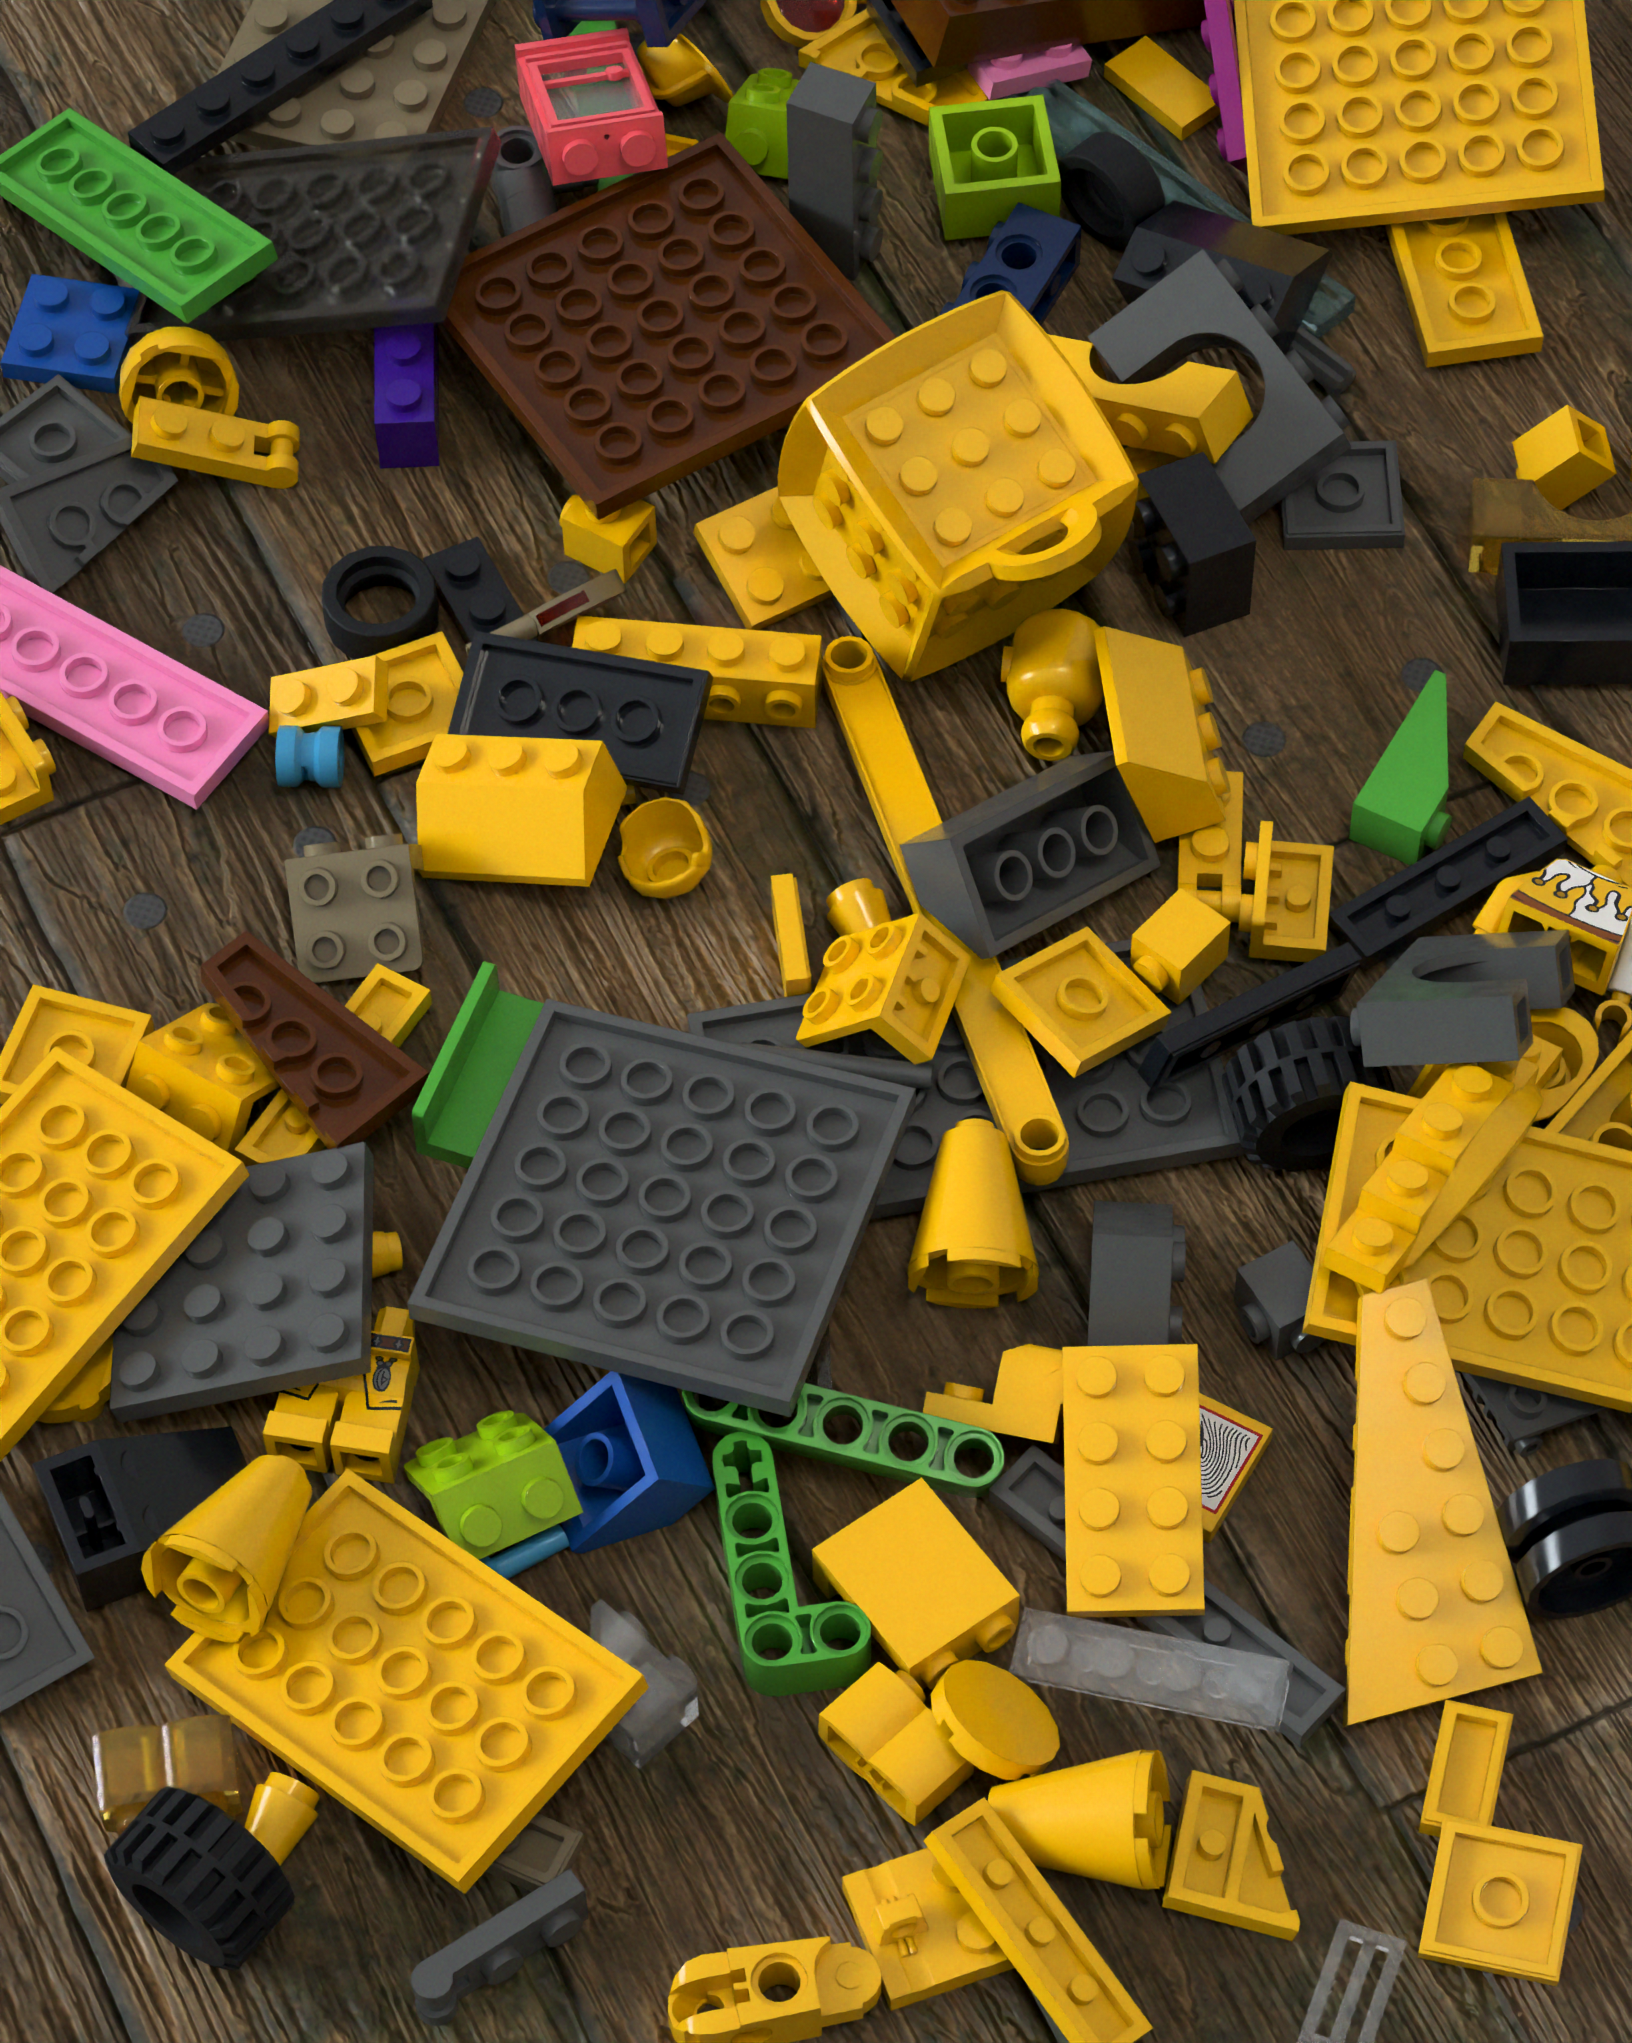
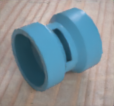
[275,725,345,788]

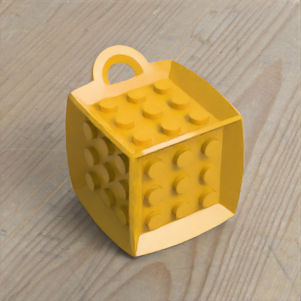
[778,290,1139,682]

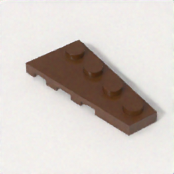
[201,930,429,1149]

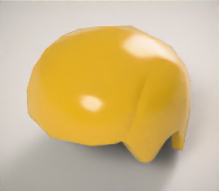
[617,797,713,899]

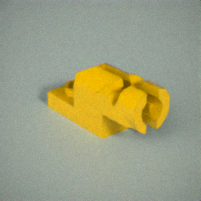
[923,1344,1064,1445]

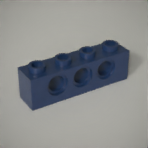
[939,202,1081,326]

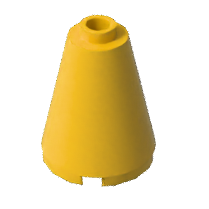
[907,1118,1039,1309]
[141,1455,312,1643]
[987,1749,1172,1891]

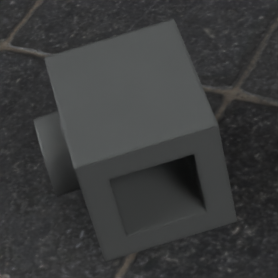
[1234,1240,1326,1361]

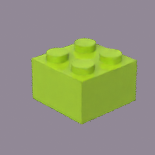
[929,95,1061,241]

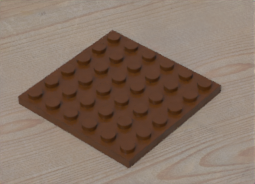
[417,132,897,520]

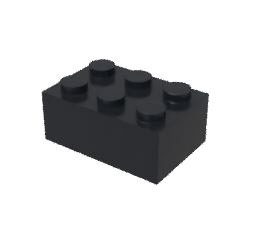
[1495,541,1632,685]

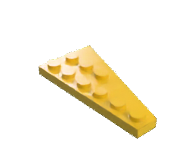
[1342,1278,1543,1728]

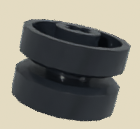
[1496,1458,1632,1620]

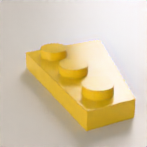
[798,8,995,127]

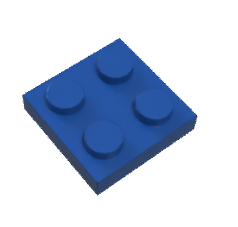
[0,274,147,394]

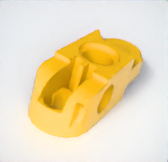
[668,1936,881,2043]

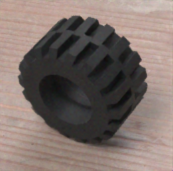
[1222,1016,1396,1172]
[104,1786,295,1971]

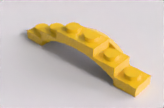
[1322,1034,1563,1294]

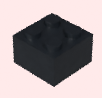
[1128,451,1256,638]

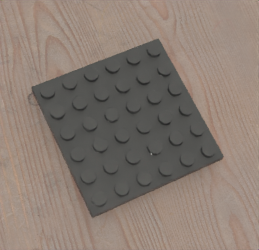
[407,999,916,1417]

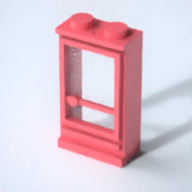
[514,27,668,186]

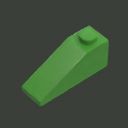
[1349,670,1452,866]

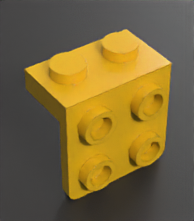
[126,1003,280,1157]

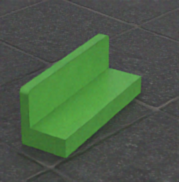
[412,961,544,1169]

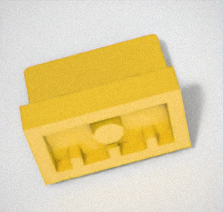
[796,913,972,1065]

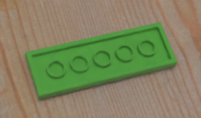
[0,107,278,324]

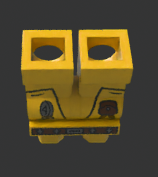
[263,1306,420,1484]

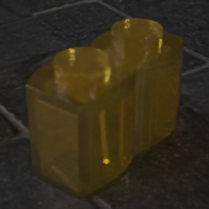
[92,1715,243,1836]

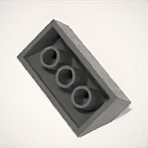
[900,750,1161,959]

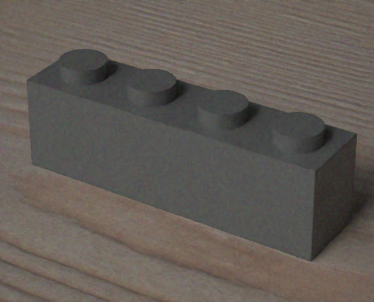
[786,62,883,281]

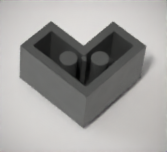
[1087,1201,1186,1346]

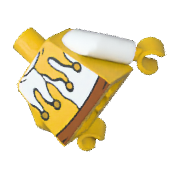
[1472,859,1632,1046]

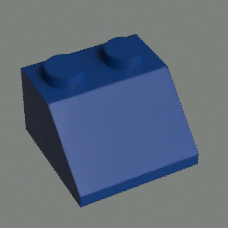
[543,1371,715,1554]

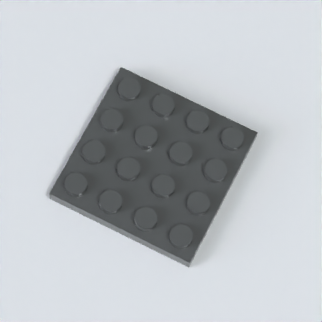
[110,1142,374,1423]

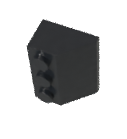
[1112,200,1333,355]

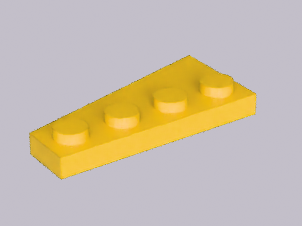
[1463,701,1632,888]

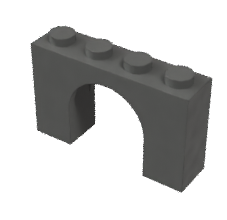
[1087,249,1351,525]
[1350,930,1575,1067]

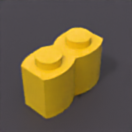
[818,1662,975,1826]

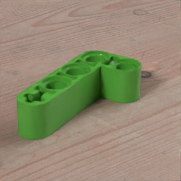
[712,1432,871,1697]

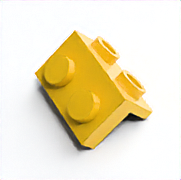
[1238,820,1334,962]

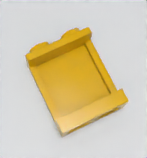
[812,1477,1020,1690]

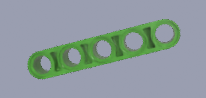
[682,1383,1004,1498]

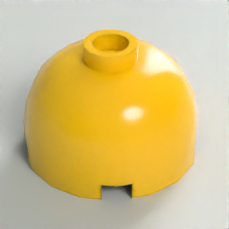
[119,326,239,424]

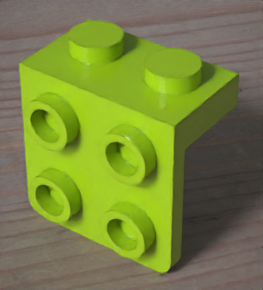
[725,68,800,179]
[403,1410,583,1560]

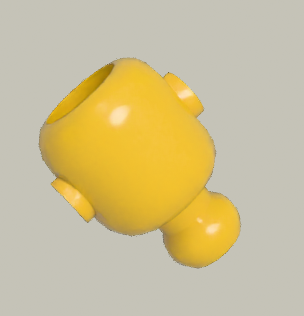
[1001,608,1104,761]

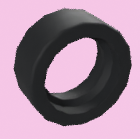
[1058,131,1166,248]
[322,546,438,659]

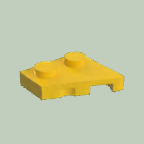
[1162,1770,1300,1941]

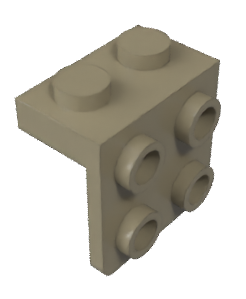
[284,833,425,983]

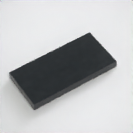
[448,631,713,795]

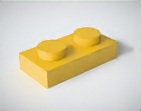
[268,655,389,738]

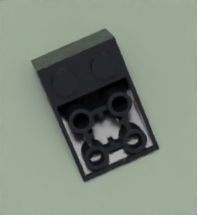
[33,1426,247,1612]

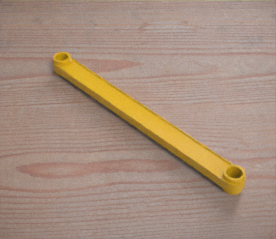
[822,636,1069,1186]

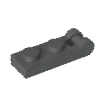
[411,1868,589,2026]

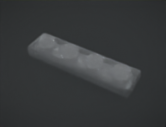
[1009,1607,1294,1733]

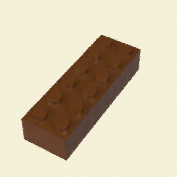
[891,0,1207,69]

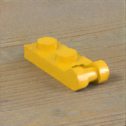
[131,396,300,489]
[1177,771,1243,923]

